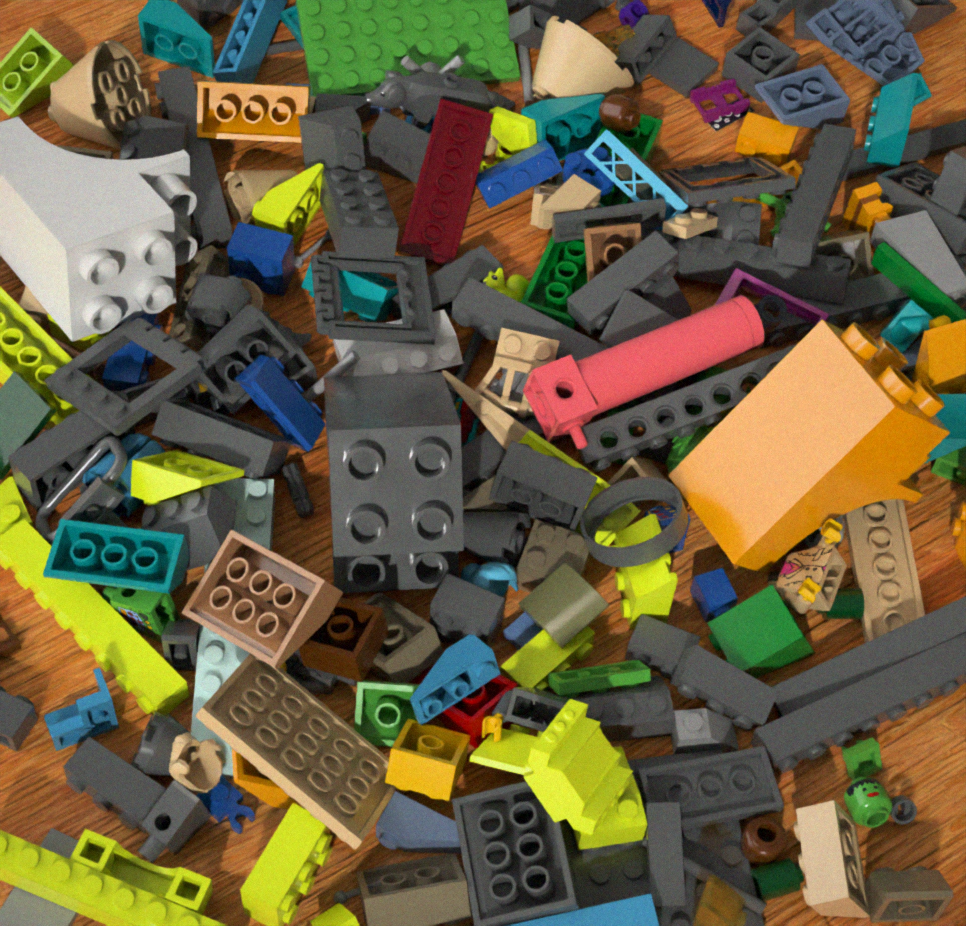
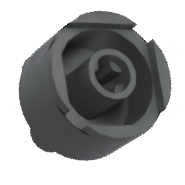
[185,272,252,335]

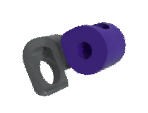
[599,0,649,31]

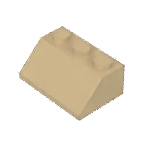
[794,800,870,918]

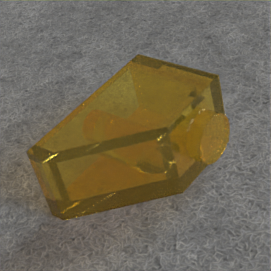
[692,874,747,926]

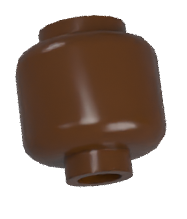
[599,94,641,134]
[740,816,787,866]

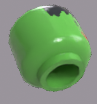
[844,777,893,828]

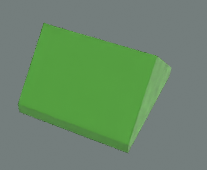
[354,680,420,747]

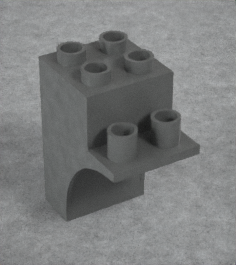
[324,372,464,593]

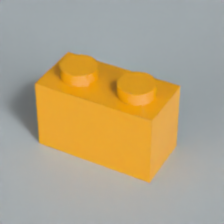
[734,112,799,166]

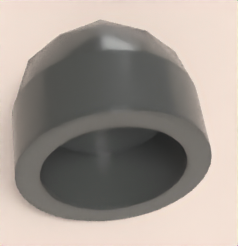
[890,795,917,824]

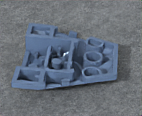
[805,0,925,86]

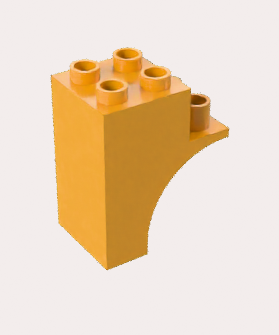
[668,320,950,573]

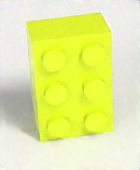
[240,803,332,926]

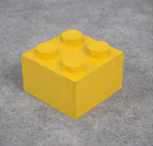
[385,719,471,801]

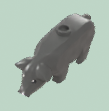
[365,70,495,129]

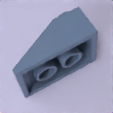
[755,64,850,129]

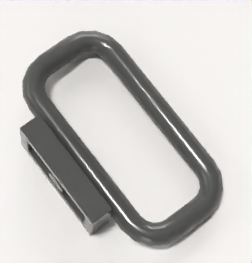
[35,436,128,544]

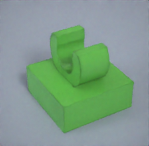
[841,737,882,780]

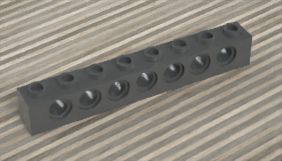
[577,344,797,471]

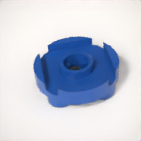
[562,147,618,198]

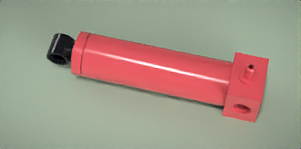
[523,295,787,449]

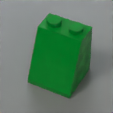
[707,584,816,679]

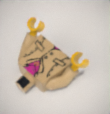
[768,518,847,614]

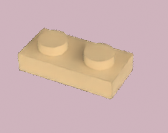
[662,208,718,239]

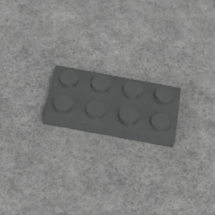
[637,746,784,831]

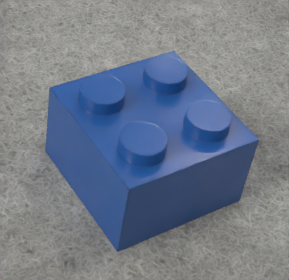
[227,222,295,296]

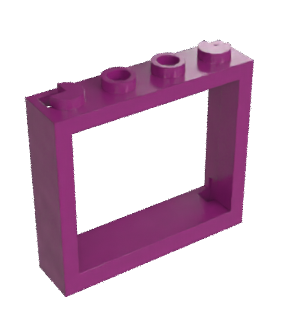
[687,268,829,381]

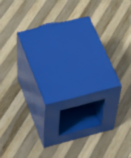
[690,568,738,622]

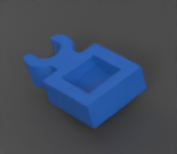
[196,775,255,834]

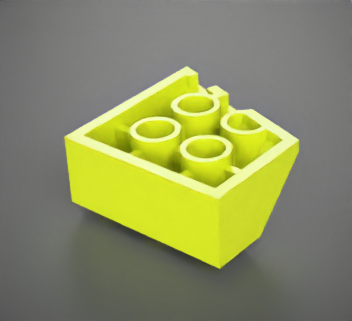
[609,514,678,629]

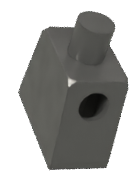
[137,779,212,863]

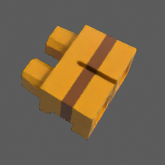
[842,182,893,252]

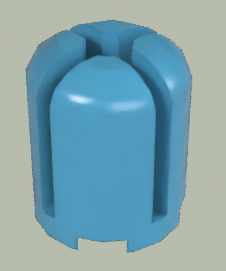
[82,433,165,518]

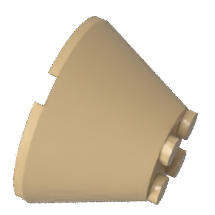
[532,16,634,102]
[48,40,151,150]

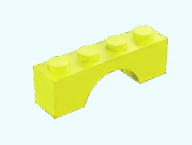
[70,829,213,915]

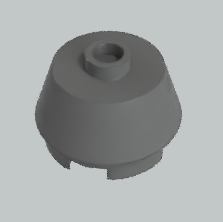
[131,711,190,777]

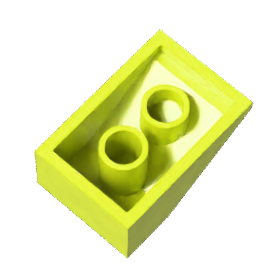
[252,163,324,246]
[131,450,244,505]
[573,746,648,850]

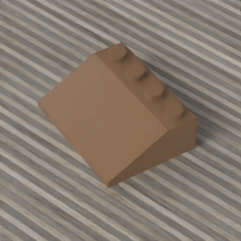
[182,529,343,669]

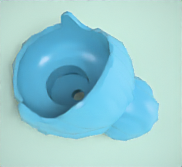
[461,562,518,597]

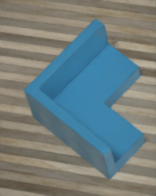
[44,667,119,751]

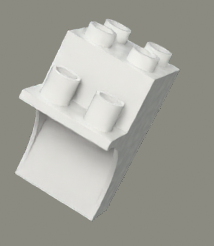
[0,117,197,342]

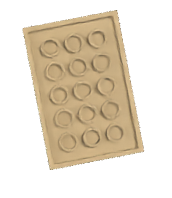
[195,653,398,850]

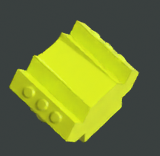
[523,699,633,835]

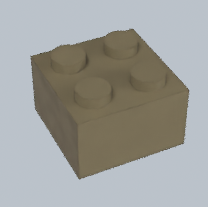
[516,519,591,593]

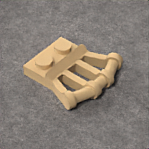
[475,328,560,419]

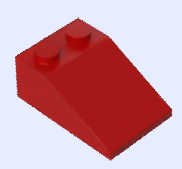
[411,664,518,749]

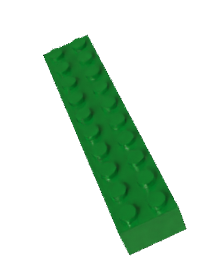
[521,113,663,331]

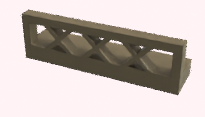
[169,245,229,352]

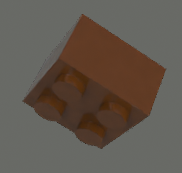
[299,597,389,682]

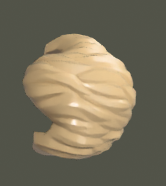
[169,732,223,793]

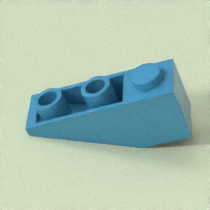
[410,634,500,726]

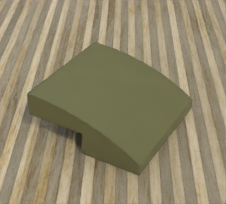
[518,563,609,649]

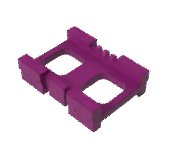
[690,78,750,123]

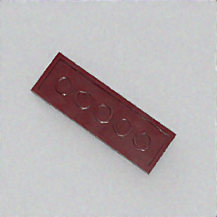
[398,98,493,267]

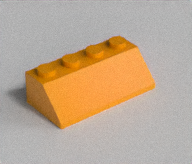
[197,81,311,143]

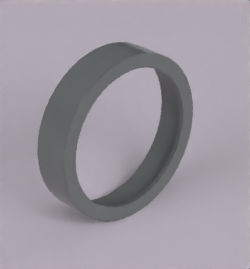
[580,477,688,567]

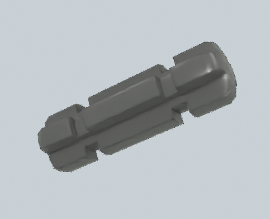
[282,463,314,518]

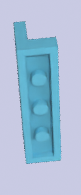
[584,129,688,228]

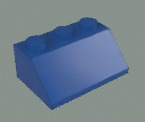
[234,355,326,452]

